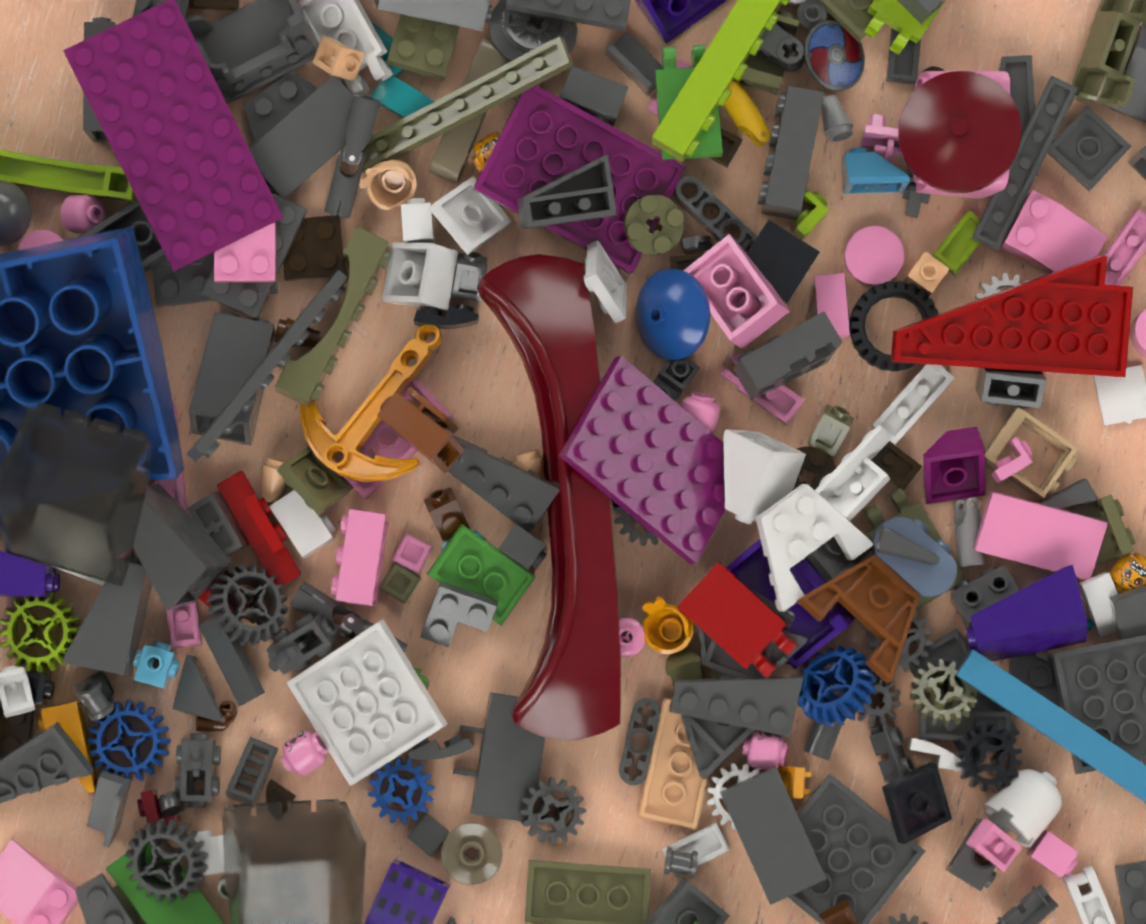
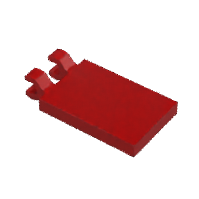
[677,561,797,678]

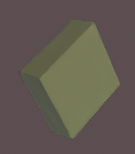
[379,562,421,604]

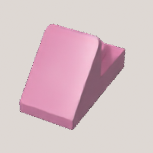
[966,818,1022,872]

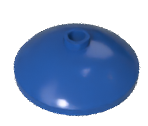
[635,269,710,360]

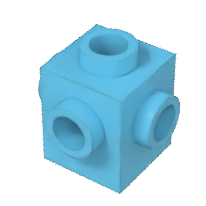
[133,641,180,689]

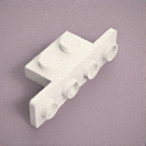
[815,425,890,521]

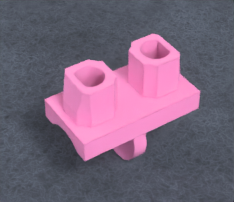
[861,114,903,163]

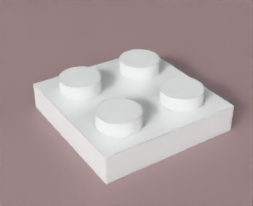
[429,176,512,255]
[584,240,627,323]

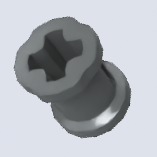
[664,847,698,879]

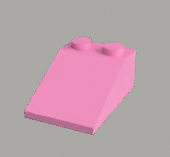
[1000,190,1108,274]
[683,234,790,349]
[0,839,79,924]

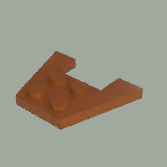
[796,554,920,683]

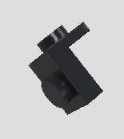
[26,671,55,705]

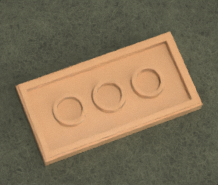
[637,698,709,830]

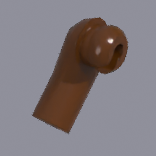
[196,701,238,731]

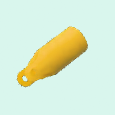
[724,80,770,147]

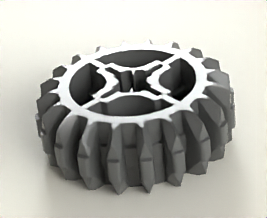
[206,564,289,646]
[125,819,209,903]

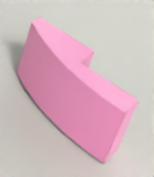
[815,273,850,338]

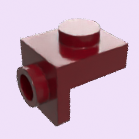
[137,789,181,825]

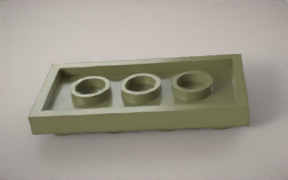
[525,860,651,924]

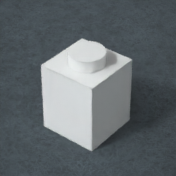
[401,198,435,243]

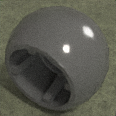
[0,180,32,246]

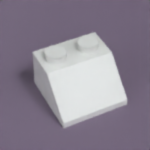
[382,242,459,310]

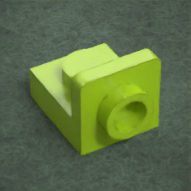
[794,190,829,241]

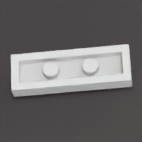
[871,364,954,445]

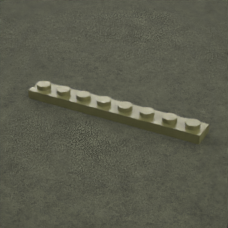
[359,36,574,174]

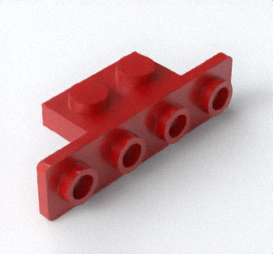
[217,471,301,586]

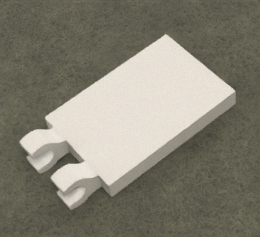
[299,0,393,96]

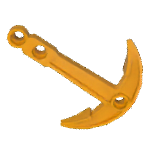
[300,325,443,482]

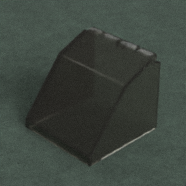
[0,402,152,586]
[222,798,366,924]

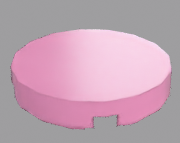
[844,225,905,287]

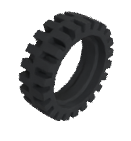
[850,281,939,372]

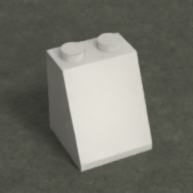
[724,429,806,524]

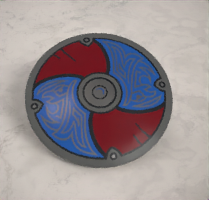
[804,20,865,91]

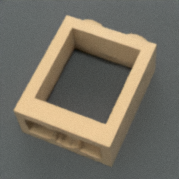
[985,407,1078,500]

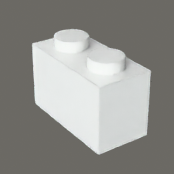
[269,490,336,559]

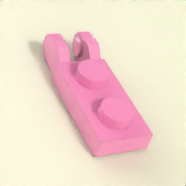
[720,353,805,425]

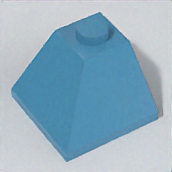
[842,148,910,194]

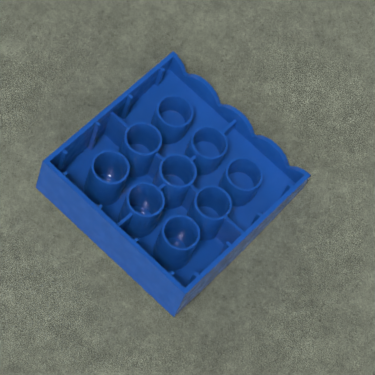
[0,226,184,513]

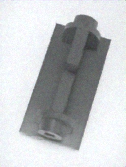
[869,721,914,783]
[996,884,1059,924]

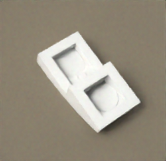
[1079,571,1118,638]
[907,737,964,772]

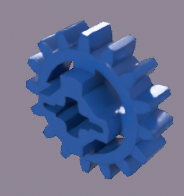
[368,758,435,824]

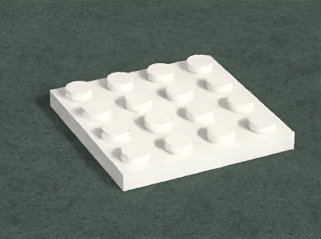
[286,620,448,786]

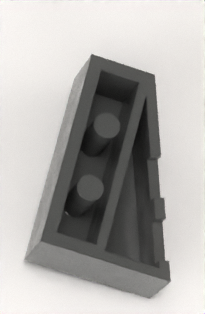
[517,154,617,230]
[733,311,842,400]

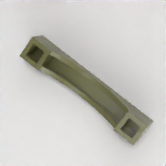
[275,226,392,407]

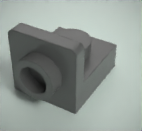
[451,252,487,301]

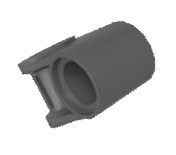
[757,24,804,72]
[74,671,115,721]

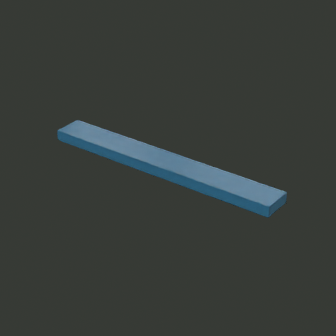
[955,650,1146,803]

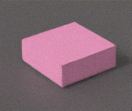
[392,533,433,574]

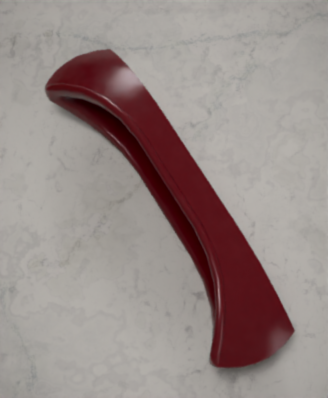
[477,254,621,740]

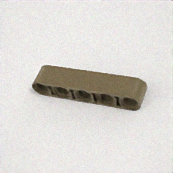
[429,38,508,183]

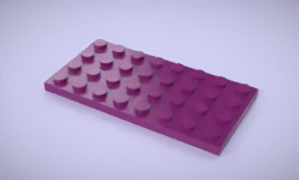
[63,0,283,272]

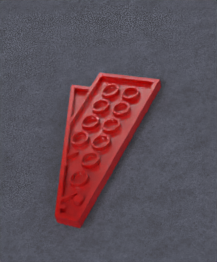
[891,256,1133,377]

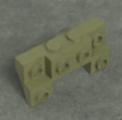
[1072,0,1146,108]

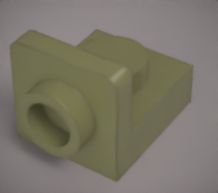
[808,405,854,457]

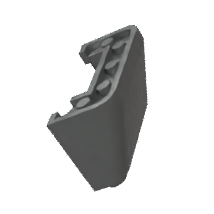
[185,0,319,104]

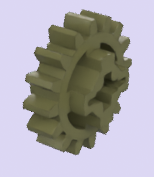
[910,660,977,727]

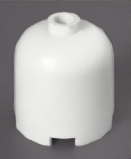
[984,769,1062,848]

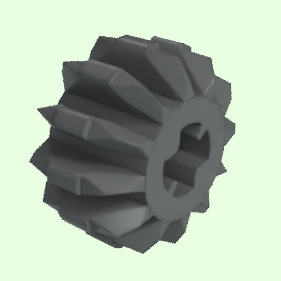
[857,675,901,726]

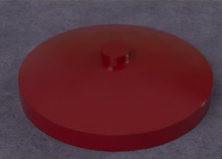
[898,71,1022,193]

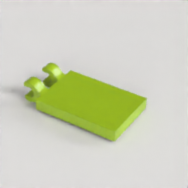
[864,0,946,55]

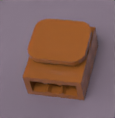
[377,387,465,473]

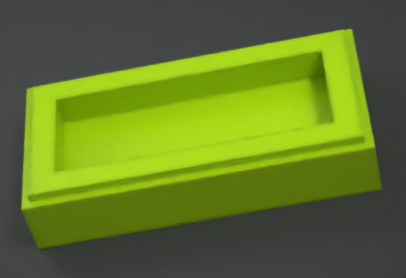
[932,210,981,276]

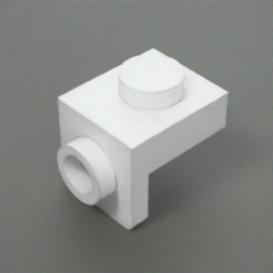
[0,666,36,718]

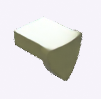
[665,648,703,687]

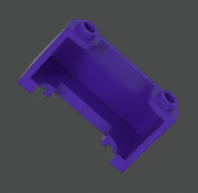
[726,539,856,669]

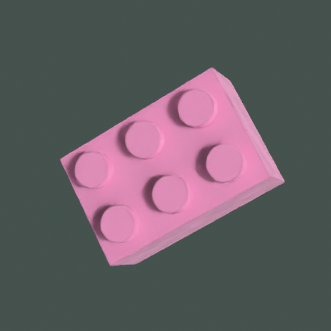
[331,509,389,608]

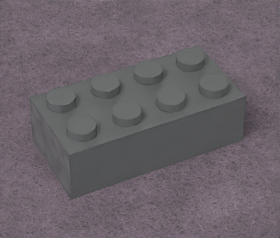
[757,85,824,220]

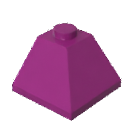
[923,426,986,504]

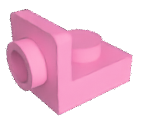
[991,437,1033,484]

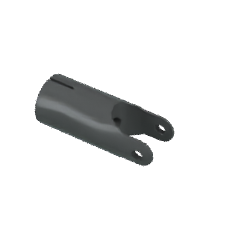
[803,721,842,760]

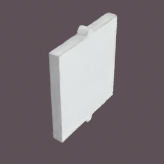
[1093,365,1146,426]

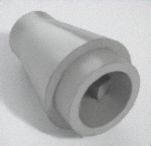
[822,95,853,142]

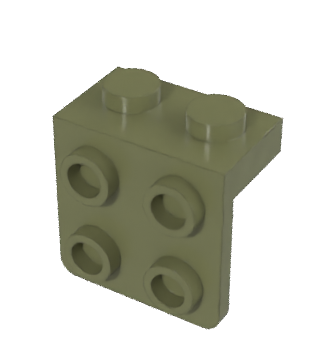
[1069,494,1135,566]

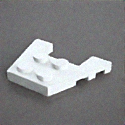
[756,484,873,612]

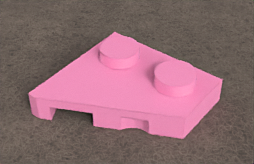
[214,222,276,283]

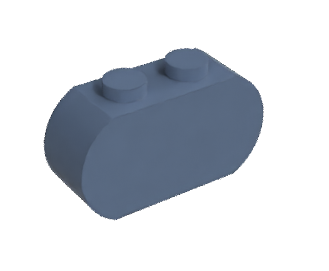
[871,517,957,597]

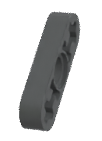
[619,698,660,785]

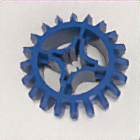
[798,645,877,727]
[87,700,171,782]

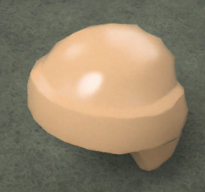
[359,160,417,210]

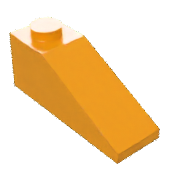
[38,701,98,793]

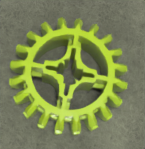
[0,592,80,673]

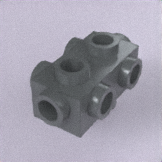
[266,613,338,675]
[175,733,221,807]

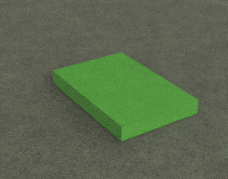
[426,524,536,626]

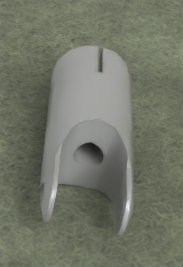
[954,497,986,567]

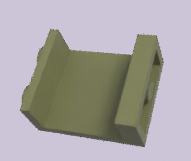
[733,11,799,95]

